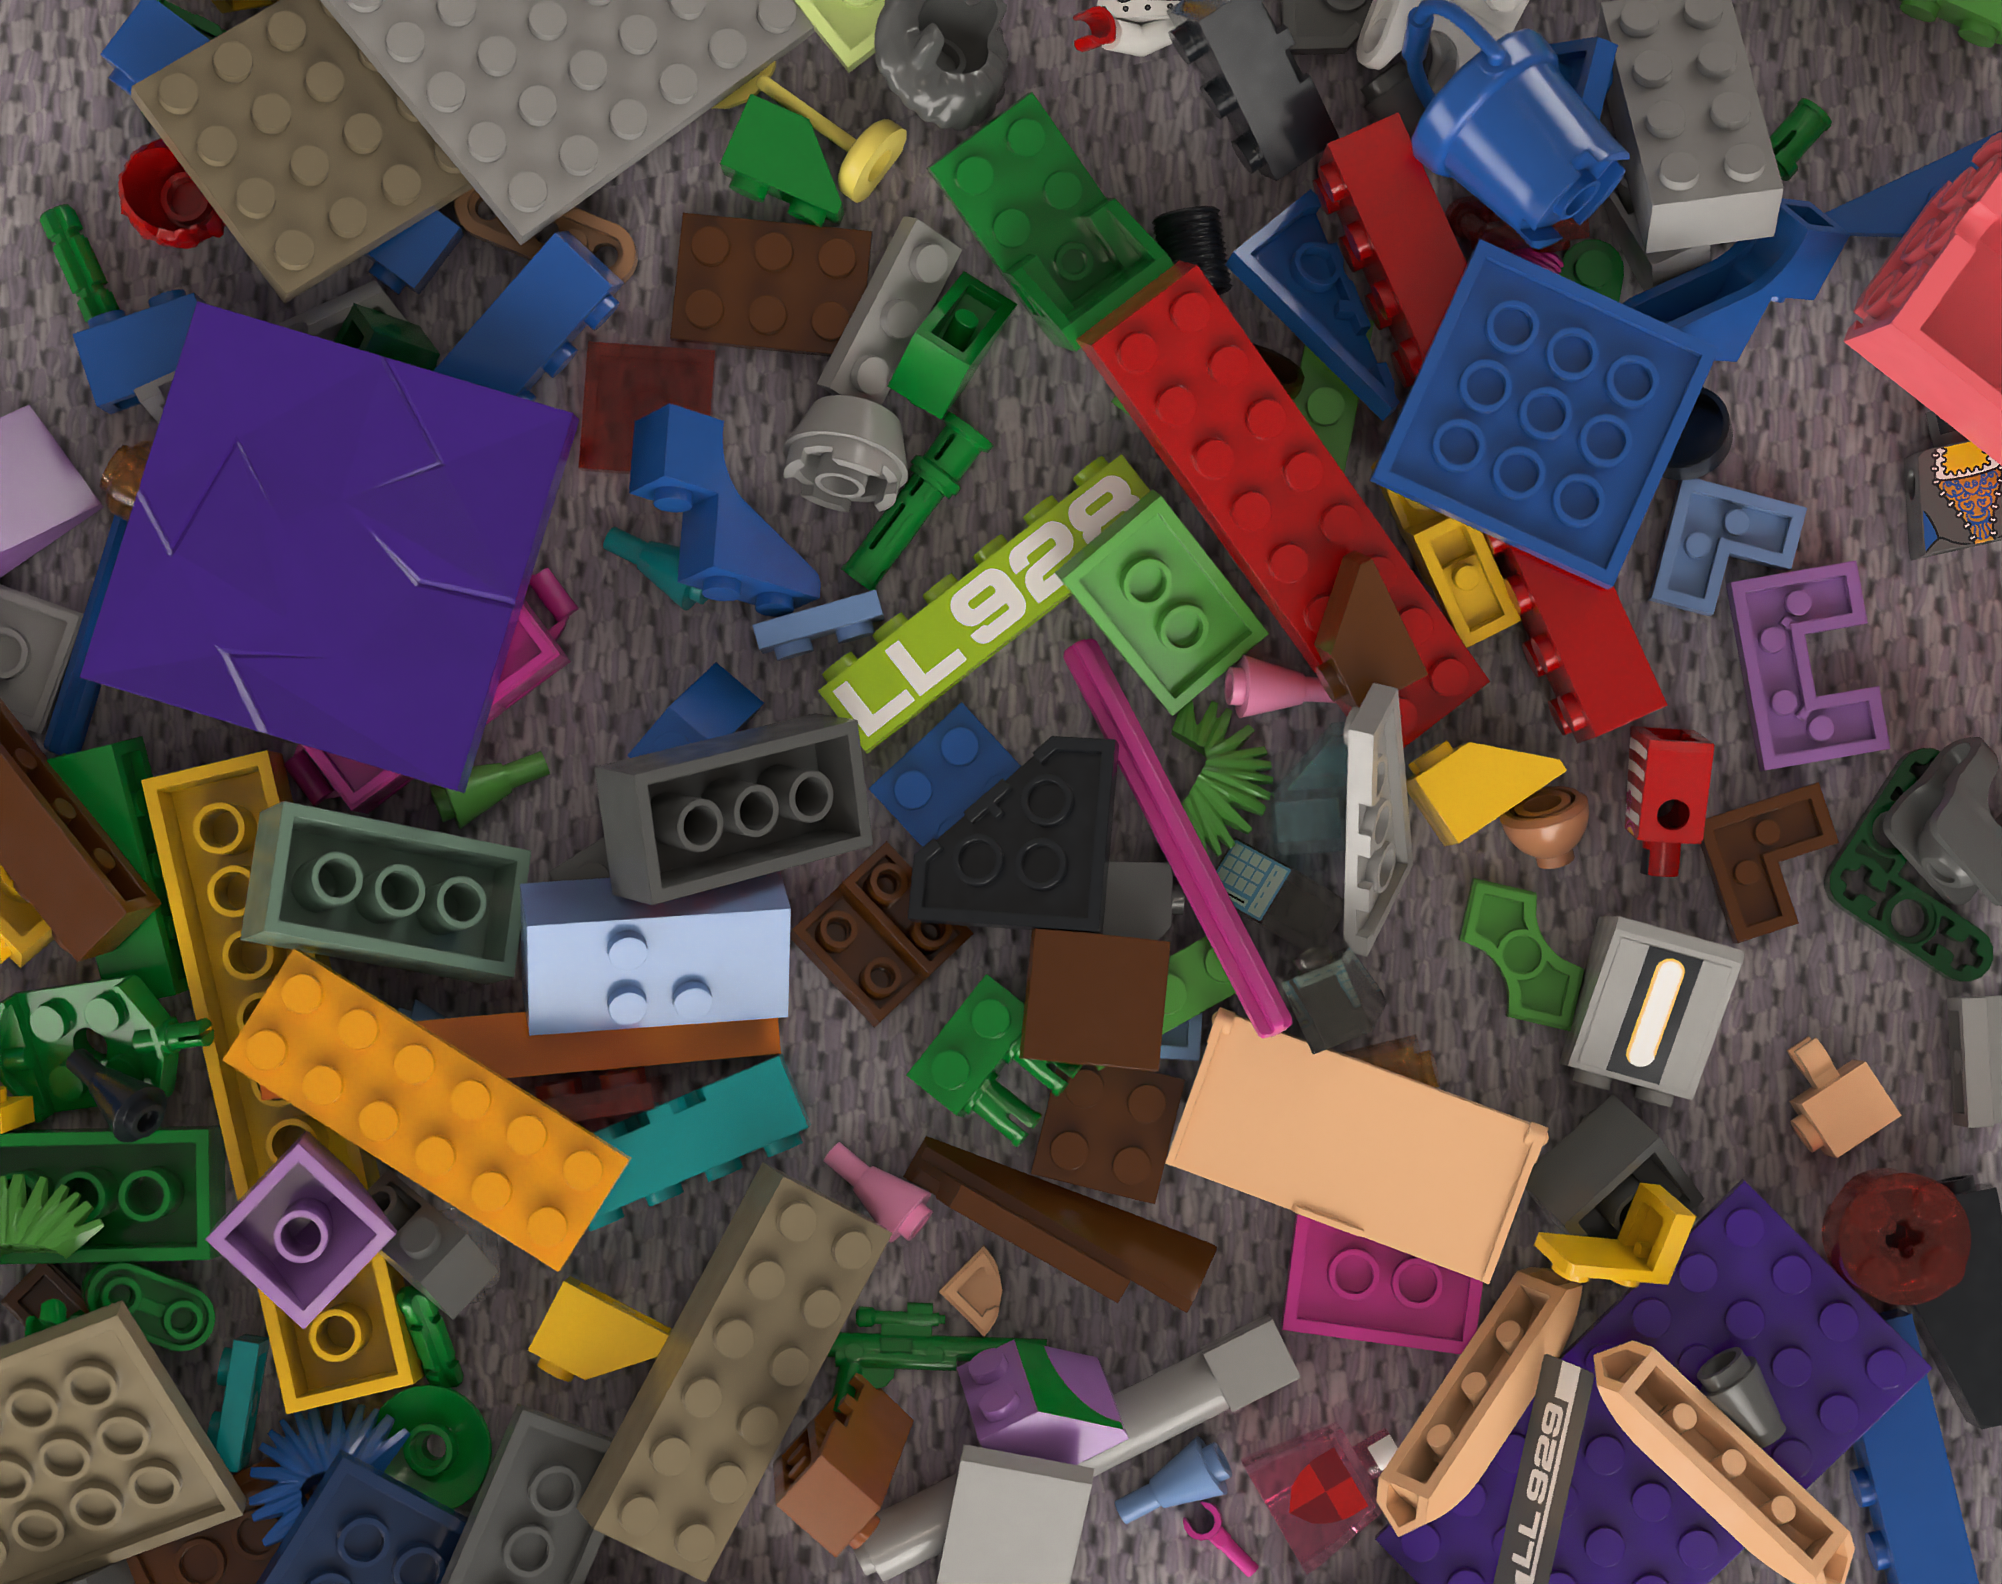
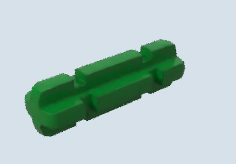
[40,204,120,323]
[396,1285,464,1388]

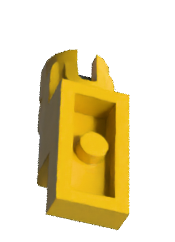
[1371,459,1521,648]

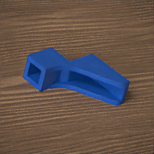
[1623,198,1851,362]
[629,403,821,617]

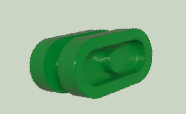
[81,1262,215,1352]

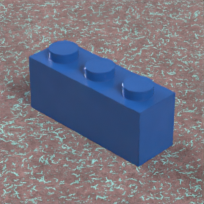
[433,231,624,401]

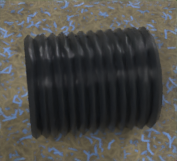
[1152,206,1233,295]

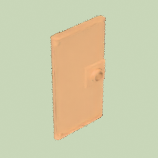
[1165,1007,1549,1284]

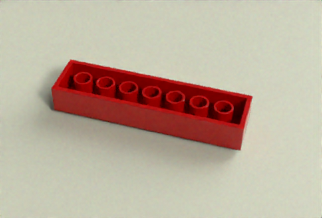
[1076,261,1490,748]

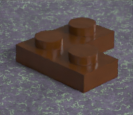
[1700,782,1839,943]

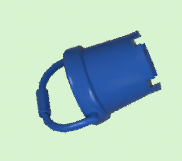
[1401,0,1630,249]

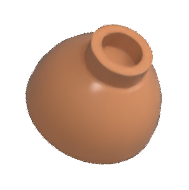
[1500,786,1589,869]

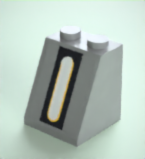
[1559,916,1746,1108]

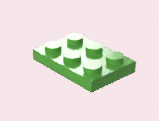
[1055,489,1269,716]

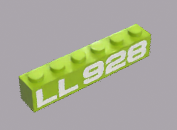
[818,454,1150,754]

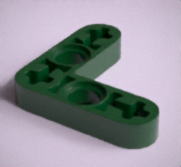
[1824,748,1994,982]

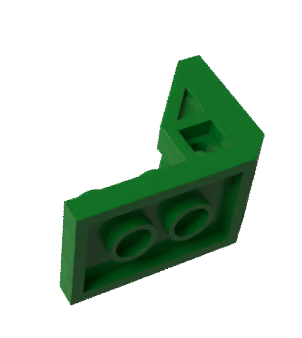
[926,92,1174,352]

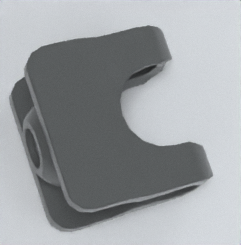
[1883,737,2002,906]

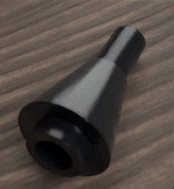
[66,1048,167,1143]

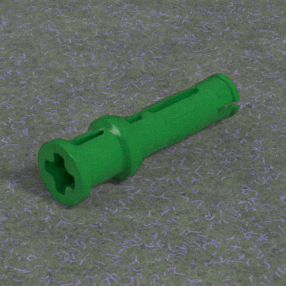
[840,411,994,591]

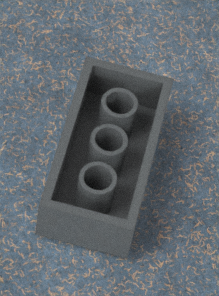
[594,713,873,905]

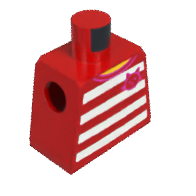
[1625,726,1715,877]

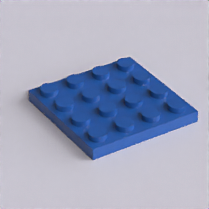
[1369,239,1720,589]

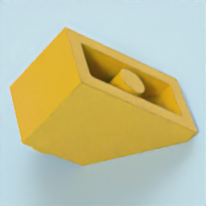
[528,1276,672,1382]

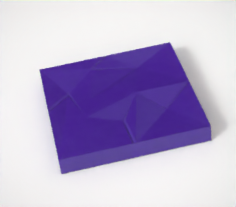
[80,301,579,794]

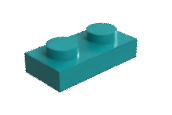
[207,1334,270,1472]

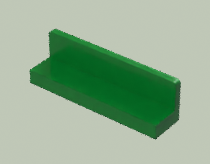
[47,736,189,999]

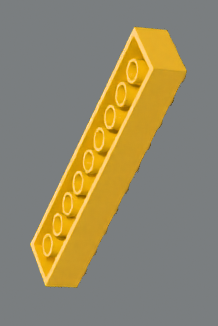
[141,750,425,1415]

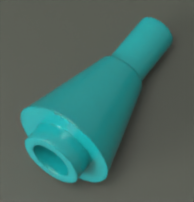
[603,526,708,611]

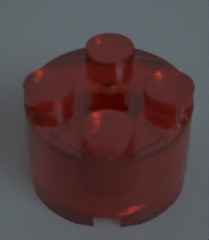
[1822,1168,1971,1305]

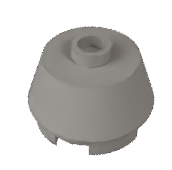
[783,395,908,512]

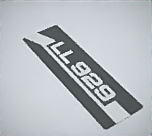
[1493,1354,1594,1584]

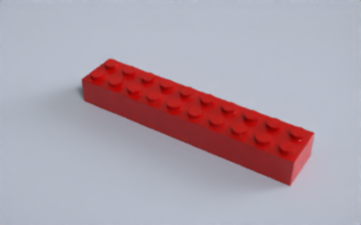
[1312,112,1668,744]

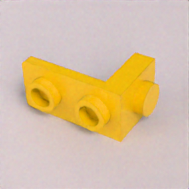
[1534,1183,1696,1287]

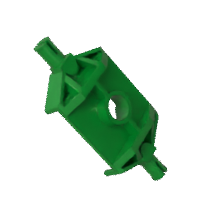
[0,975,214,1123]

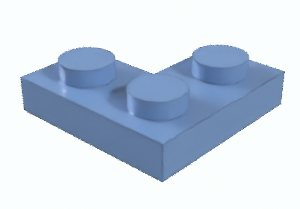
[1648,478,1807,616]

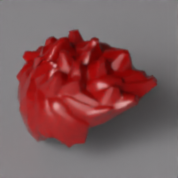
[118,138,226,249]

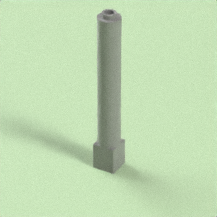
[852,1314,1302,1582]

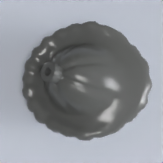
[874,0,1009,131]

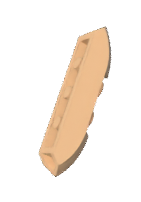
[1376,1267,1583,1537]
[1593,1340,1855,1584]

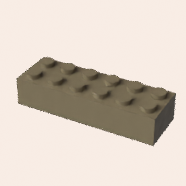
[576,1162,893,1583]

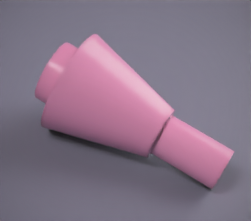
[1224,655,1336,718]
[823,1142,933,1243]

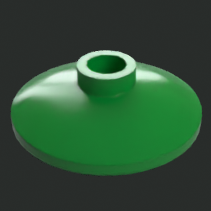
[376,1384,492,1510]

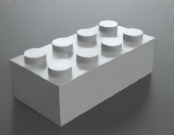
[1597,0,1784,254]

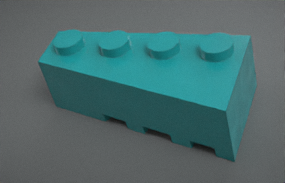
[588,1054,811,1232]

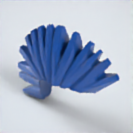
[249,1402,411,1547]

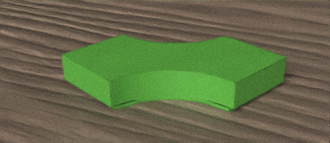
[1458,878,1584,1031]

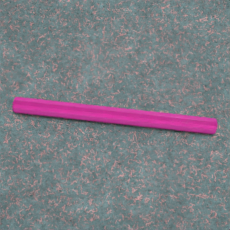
[1063,639,1292,1039]

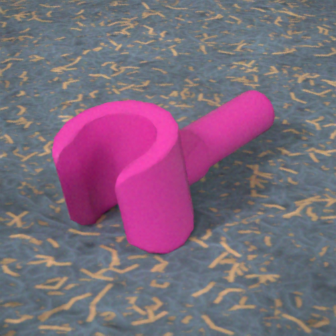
[1183,1501,1259,1577]

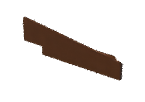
[903,1136,1217,1313]

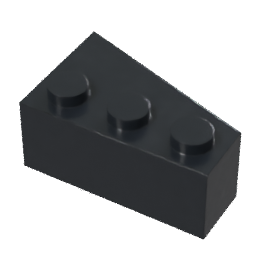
[1166,0,1340,181]

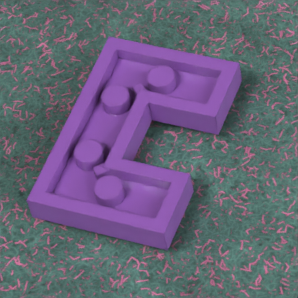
[1726,560,1891,771]

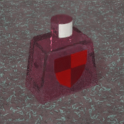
[1241,1422,1398,1574]

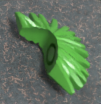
[1171,700,1273,857]
[0,1174,104,1259]

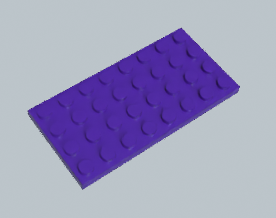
[1375,1178,1932,1584]

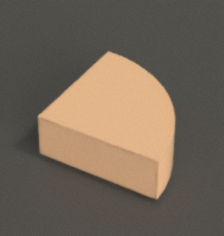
[939,1245,1003,1337]

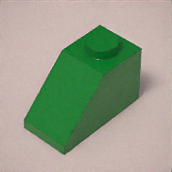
[887,271,1017,420]

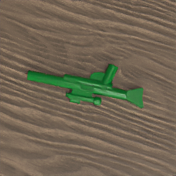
[827,1302,1047,1413]

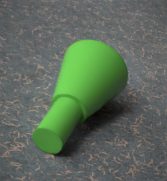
[429,751,550,829]

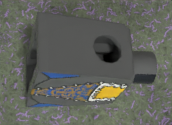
[1903,411,2002,561]

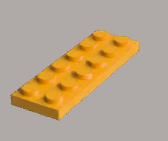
[222,948,631,1272]

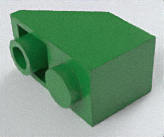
[720,94,844,228]

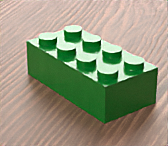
[0,1125,226,1265]

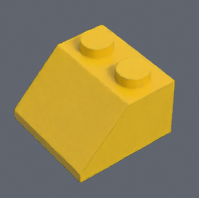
[1406,740,1567,846]

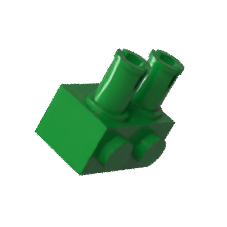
[906,974,1082,1148]

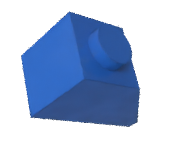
[627,662,765,758]

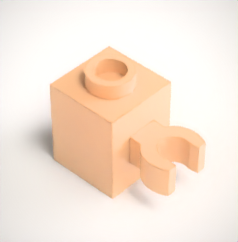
[1787,1037,1902,1158]

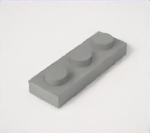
[817,216,962,406]

